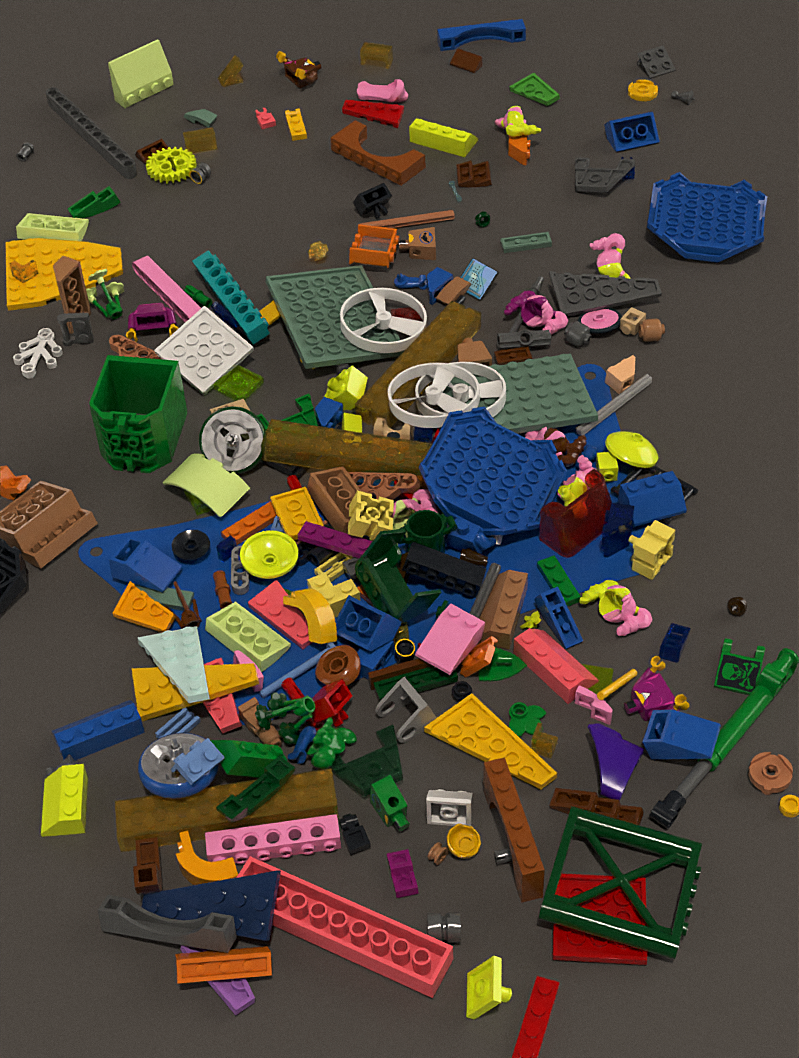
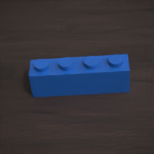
[52,700,145,761]

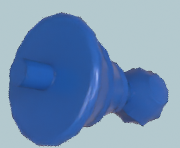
[576,444,600,469]

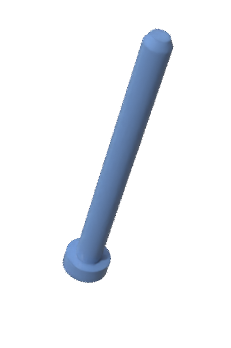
[260,642,336,697]

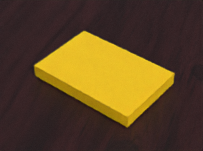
[270,487,324,540]

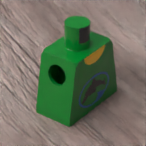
[370,775,410,831]

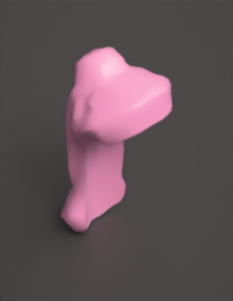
[356,79,408,103]

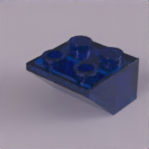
[601,503,635,557]

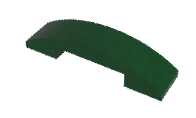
[216,756,295,822]

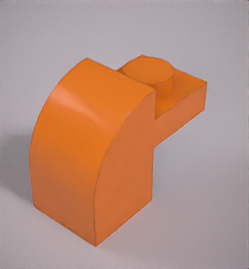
[0,465,31,500]

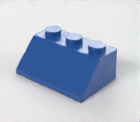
[604,111,660,152]
[618,471,687,527]
[335,595,402,651]

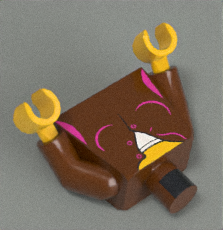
[276,51,322,89]

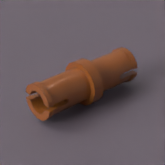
[213,570,232,609]

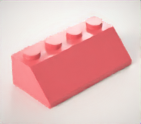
[513,628,599,704]

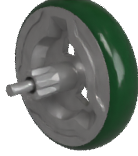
[199,406,267,475]

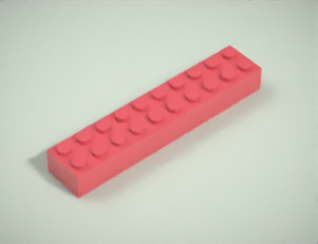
[236,856,453,998]

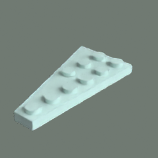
[138,626,210,703]

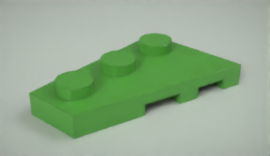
[509,73,560,106]

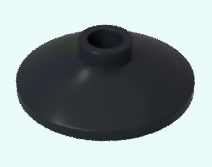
[172,530,210,560]

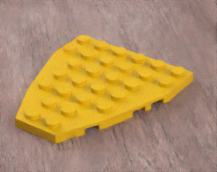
[6,238,123,311]

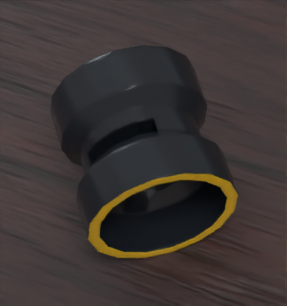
[394,639,415,664]

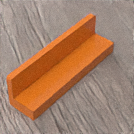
[175,946,272,984]

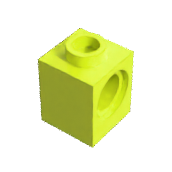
[596,452,618,482]

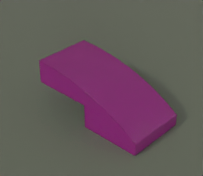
[387,849,419,898]

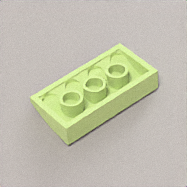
[16,213,89,241]
[205,602,291,672]

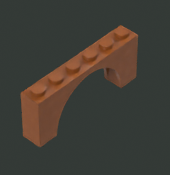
[331,120,426,186]
[483,757,545,903]

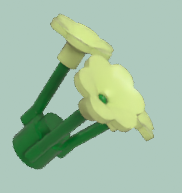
[86,269,124,320]

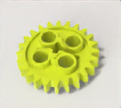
[146,147,197,183]

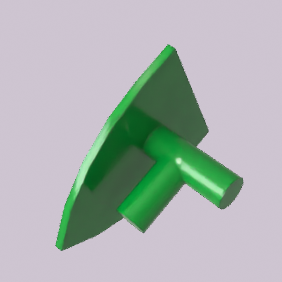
[479,648,527,681]

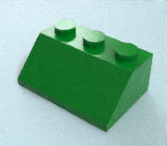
[210,740,288,777]

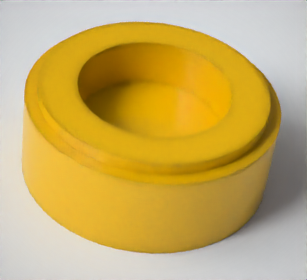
[779,795,799,818]

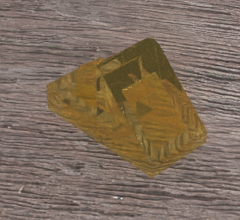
[218,55,244,87]

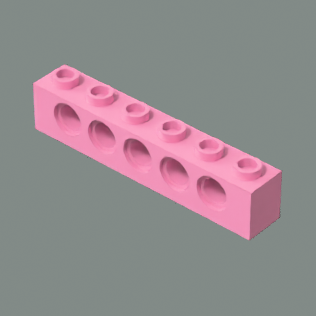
[205,814,341,864]

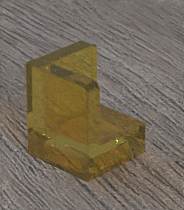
[9,260,38,283]
[531,723,558,759]

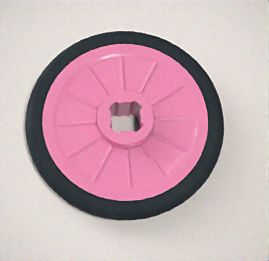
[578,308,622,333]

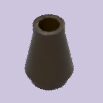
[460,548,488,568]

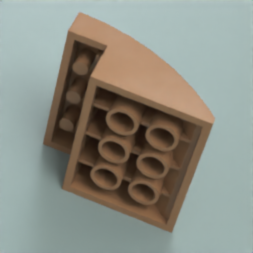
[0,481,98,569]

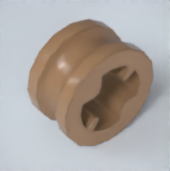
[428,842,449,865]

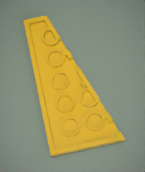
[132,663,259,721]
[424,693,557,789]

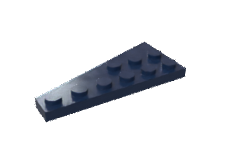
[142,870,281,941]

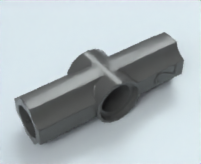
[497,330,551,349]

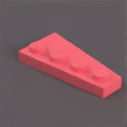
[248,580,312,649]
[203,658,242,733]

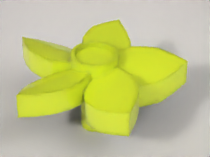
[520,611,541,629]

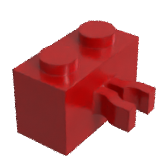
[311,679,352,727]

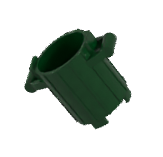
[397,510,458,553]

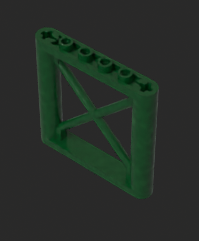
[539,806,702,959]

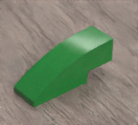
[67,186,121,218]

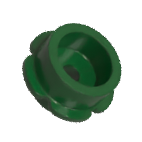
[475,211,490,227]

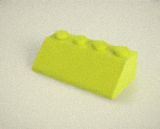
[409,118,478,157]

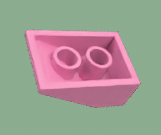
[415,604,485,675]

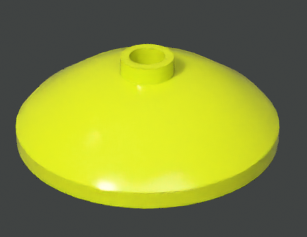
[605,431,658,468]
[240,531,299,579]

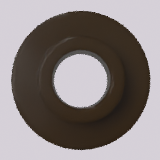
[727,596,747,616]

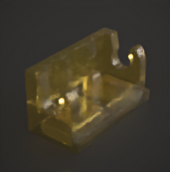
[183,127,217,153]

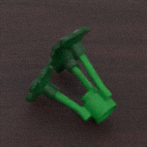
[255,692,315,745]

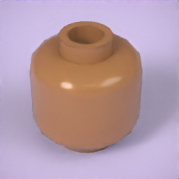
[638,318,665,342]

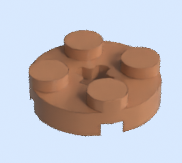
[748,752,793,795]

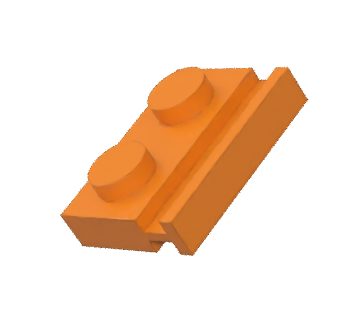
[460,636,498,677]

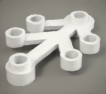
[13,328,63,379]

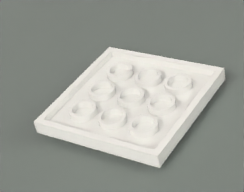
[154,306,254,396]

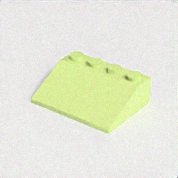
[108,39,174,108]

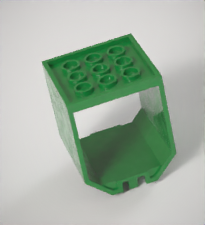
[89,355,188,473]

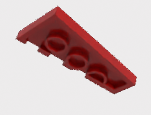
[342,100,404,128]

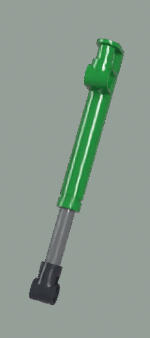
[649,648,799,829]

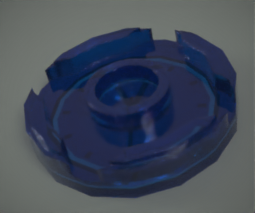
[211,301,239,329]

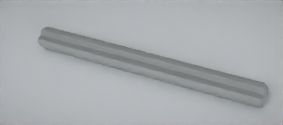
[575,374,652,436]

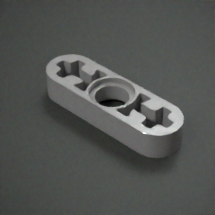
[231,546,250,595]

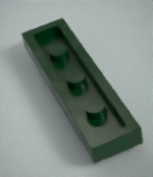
[373,666,458,702]

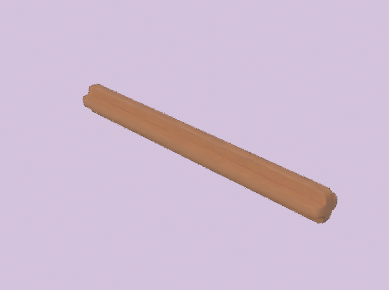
[360,210,455,228]

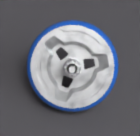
[138,733,219,799]

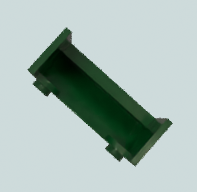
[355,529,442,624]

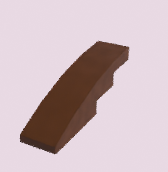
[549,788,644,825]

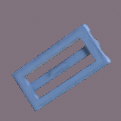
[155,708,200,739]

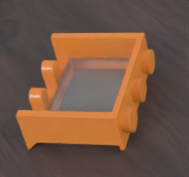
[349,224,400,268]

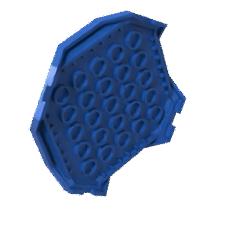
[647,172,767,262]
[419,406,567,535]

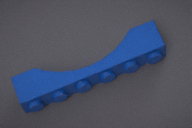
[437,19,526,51]

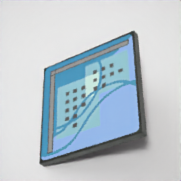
[460,258,499,301]

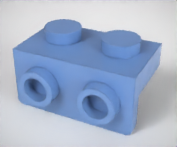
[171,738,225,785]

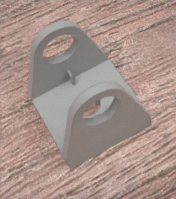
[375,677,437,743]

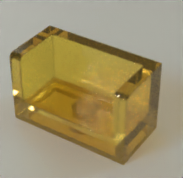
[360,42,393,69]

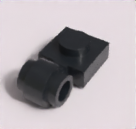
[339,813,371,855]

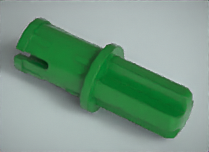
[184,285,213,308]

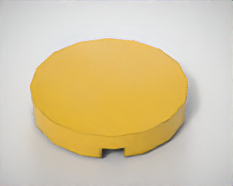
[628,80,658,101]

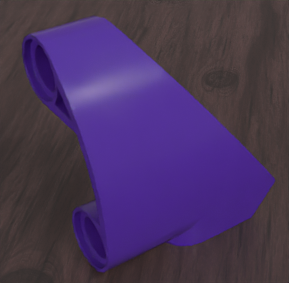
[588,723,644,801]

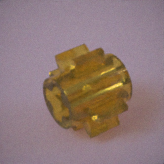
[307,241,329,261]

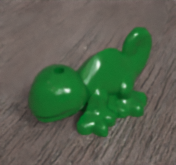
[307,717,357,770]

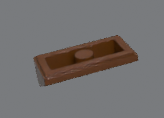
[450,49,482,73]
[135,139,168,164]

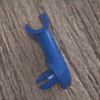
[394,273,427,290]
[287,726,316,764]

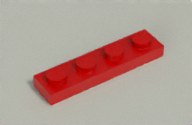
[512,976,560,1058]

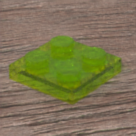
[214,365,264,400]

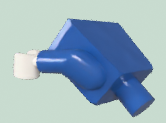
[445,518,503,554]

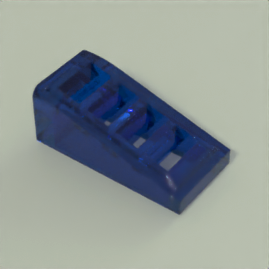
[659,623,691,663]

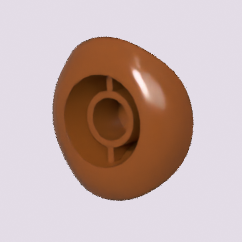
[315,645,361,686]

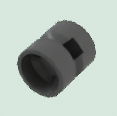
[427,912,461,943]

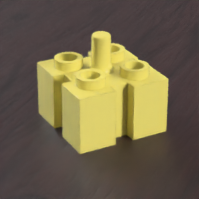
[348,490,394,541]
[628,520,676,580]

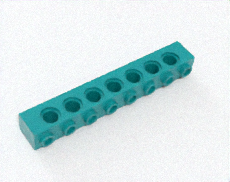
[192,250,270,344]

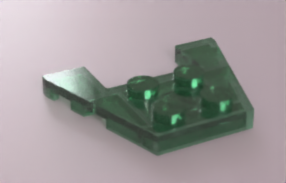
[328,724,403,796]

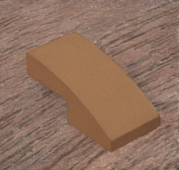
[436,276,471,307]

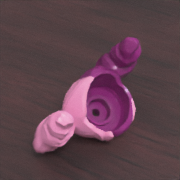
[504,290,568,335]

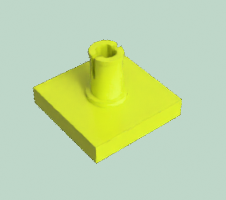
[466,956,512,1020]

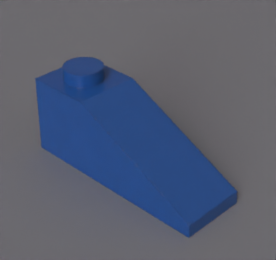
[534,586,583,649]

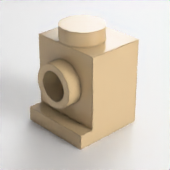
[620,307,646,335]

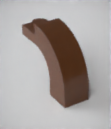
[133,837,162,895]

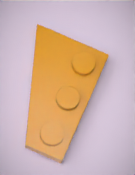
[112,581,175,633]

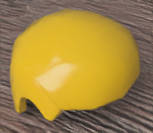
[447,823,481,859]

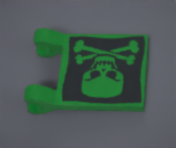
[714,638,765,695]

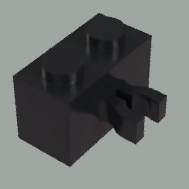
[353,183,392,219]

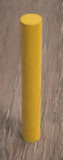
[597,669,637,700]

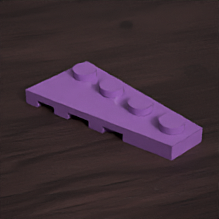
[180,945,255,1015]

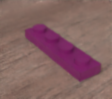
[298,521,373,558]

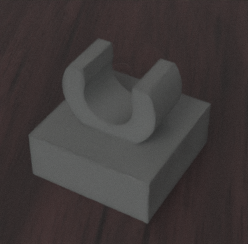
[342,557,359,582]

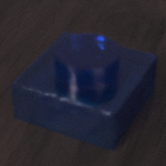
[216,535,237,563]

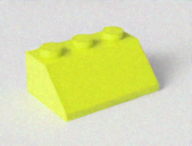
[41,764,88,837]

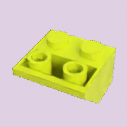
[324,366,368,410]

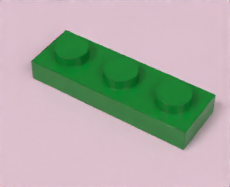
[537,555,581,606]

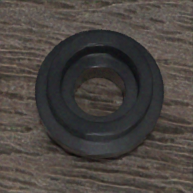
[452,681,472,701]

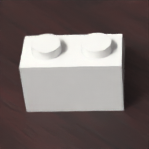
[426,789,473,826]

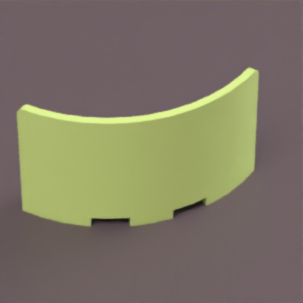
[163,454,250,517]

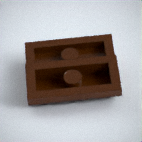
[456,160,492,188]

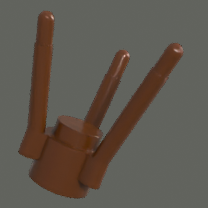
[164,581,202,629]

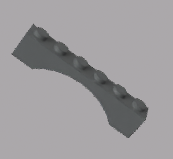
[98,895,237,953]

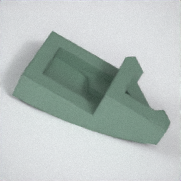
[184,109,217,128]

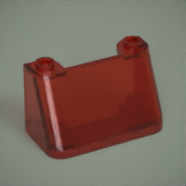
[539,469,616,558]

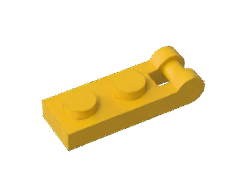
[285,108,307,141]

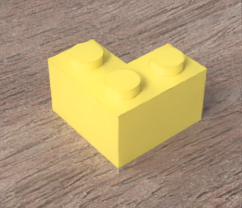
[307,573,361,618]

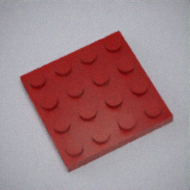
[553,873,647,965]

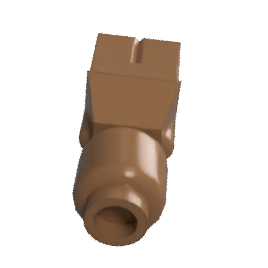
[238,697,282,747]

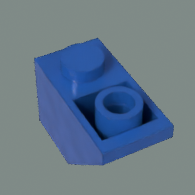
[315,397,344,439]

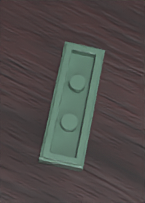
[500,232,552,253]
[136,585,194,611]

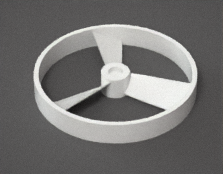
[340,288,427,353]
[415,362,506,417]
[388,363,480,428]

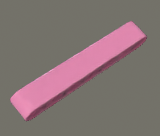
[132,256,201,322]

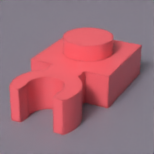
[255,108,276,129]

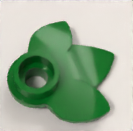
[509,702,546,737]

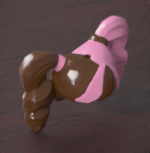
[525,427,587,467]

